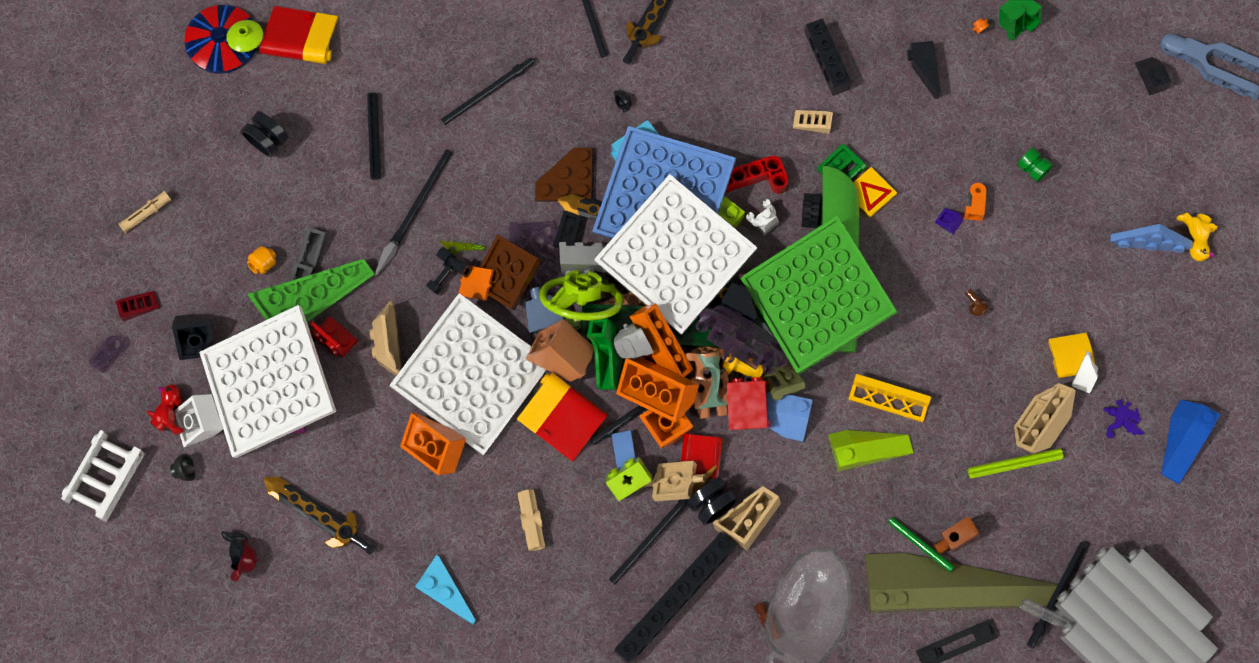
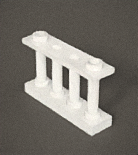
[61,430,145,522]

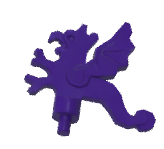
[1103,399,1144,439]

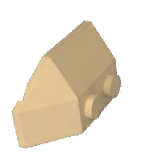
[370,301,402,376]
[1014,383,1076,453]

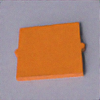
[458,266,494,301]

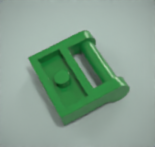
[817,144,867,180]

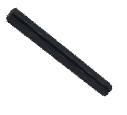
[367,92,381,180]

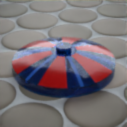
[184,5,257,74]

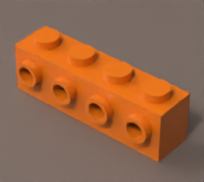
[630,303,694,377]

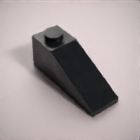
[907,41,941,99]

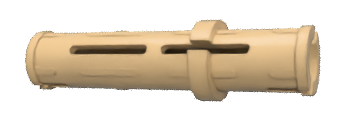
[118,191,172,233]

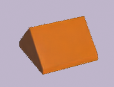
[639,410,693,448]

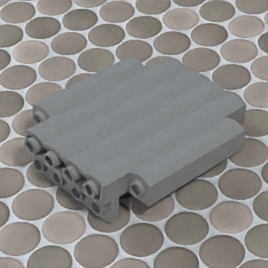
[1054,546,1218,663]

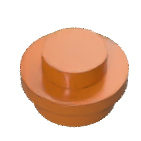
[972,18,989,34]

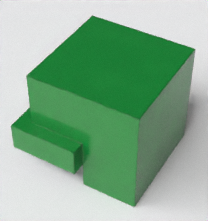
[999,0,1042,41]

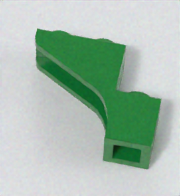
[587,319,623,390]

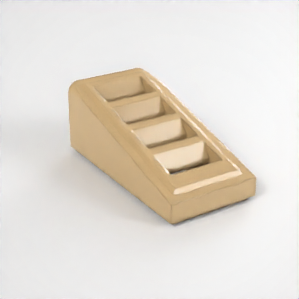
[793,110,833,134]

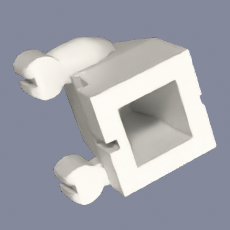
[746,199,779,236]

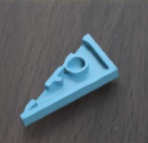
[415,555,475,625]

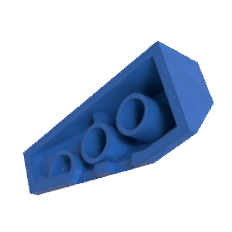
[1161,400,1220,485]

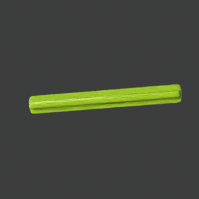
[968,448,1064,479]

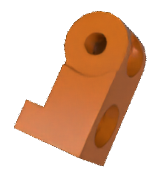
[963,183,986,221]

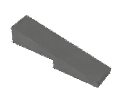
[290,227,328,281]

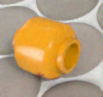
[247,246,276,274]

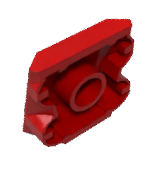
[681,433,723,479]

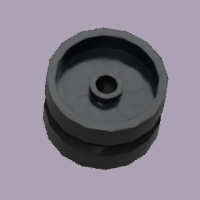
[240,111,289,158]
[687,477,738,526]

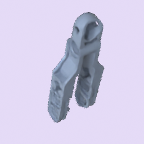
[1160,33,1259,100]

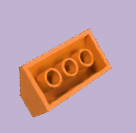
[616,357,699,422]

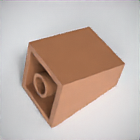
[526,319,595,382]

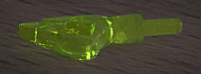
[439,241,484,254]

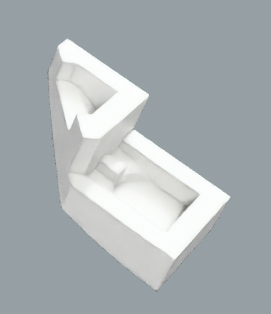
[1072,351,1098,393]

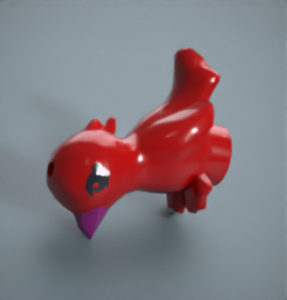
[147,384,184,435]

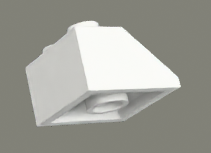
[174,394,223,447]

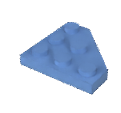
[1111,224,1193,253]

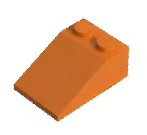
[400,412,466,476]

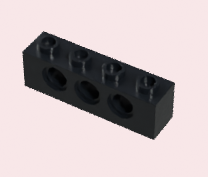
[805,18,852,96]

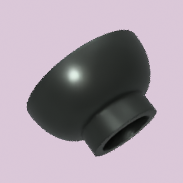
[170,453,195,481]

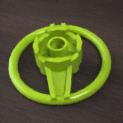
[539,270,624,321]

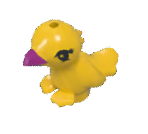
[1176,212,1218,262]

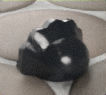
[614,90,632,112]

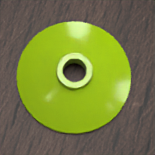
[227,20,263,52]

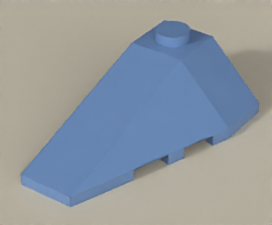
[766,392,812,442]

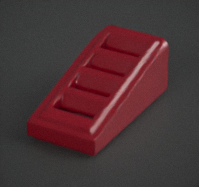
[115,291,160,321]

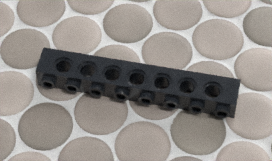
[614,532,736,663]

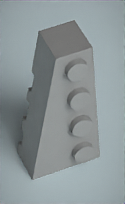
[559,242,610,276]

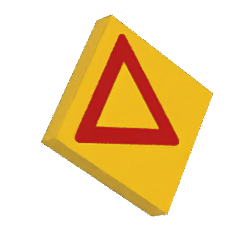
[853,167,897,218]

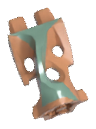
[686,347,729,419]

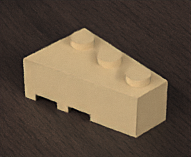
[713,486,781,550]

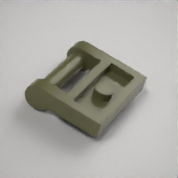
[761,364,805,401]

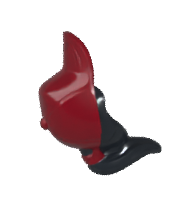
[221,531,258,582]

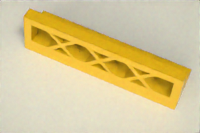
[848,374,931,423]

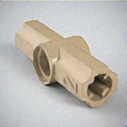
[517,490,545,551]

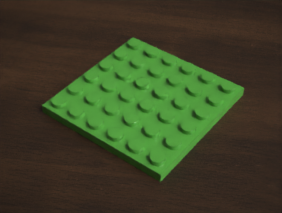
[740,215,898,375]

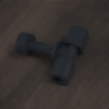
[426,247,472,295]

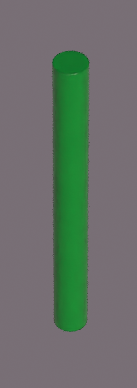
[888,517,955,573]

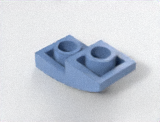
[612,430,636,469]

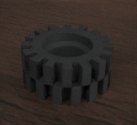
[801,193,820,228]

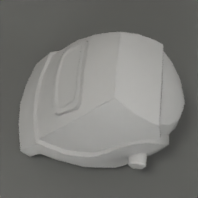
[614,323,654,358]

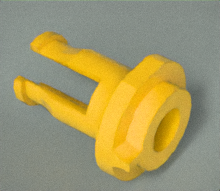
[722,345,765,378]

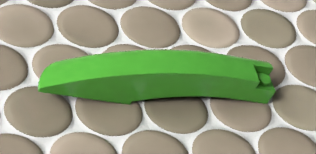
[821,166,859,353]

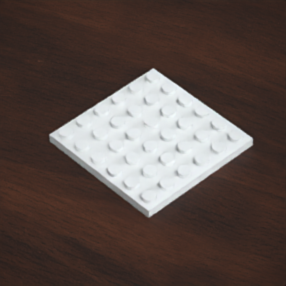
[594,174,757,335]
[389,293,546,455]
[199,305,336,458]

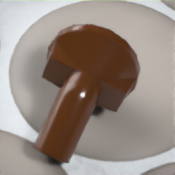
[965,289,988,316]

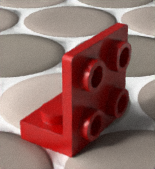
[309,316,358,358]

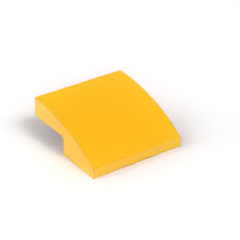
[1048,333,1096,378]

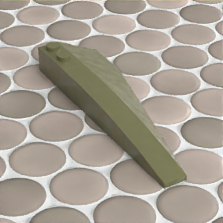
[865,553,1067,614]

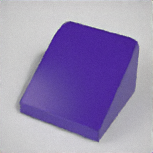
[935,208,963,235]

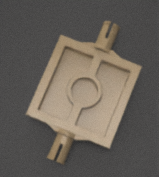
[643,461,706,502]

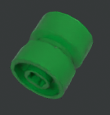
[1017,147,1053,183]

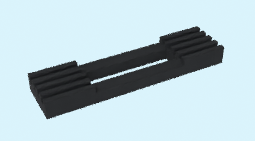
[916,619,998,663]

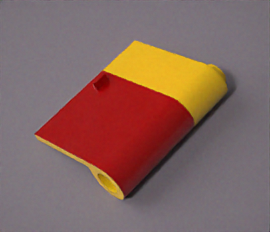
[260,6,338,64]
[517,372,608,462]

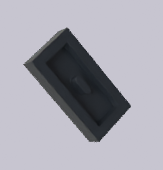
[553,211,582,248]

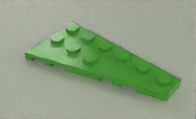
[247,259,374,322]

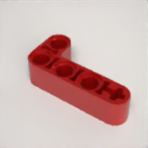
[725,156,788,194]

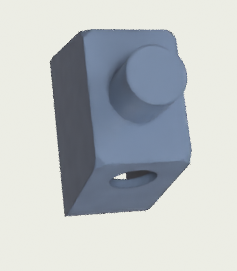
[525,287,563,334]

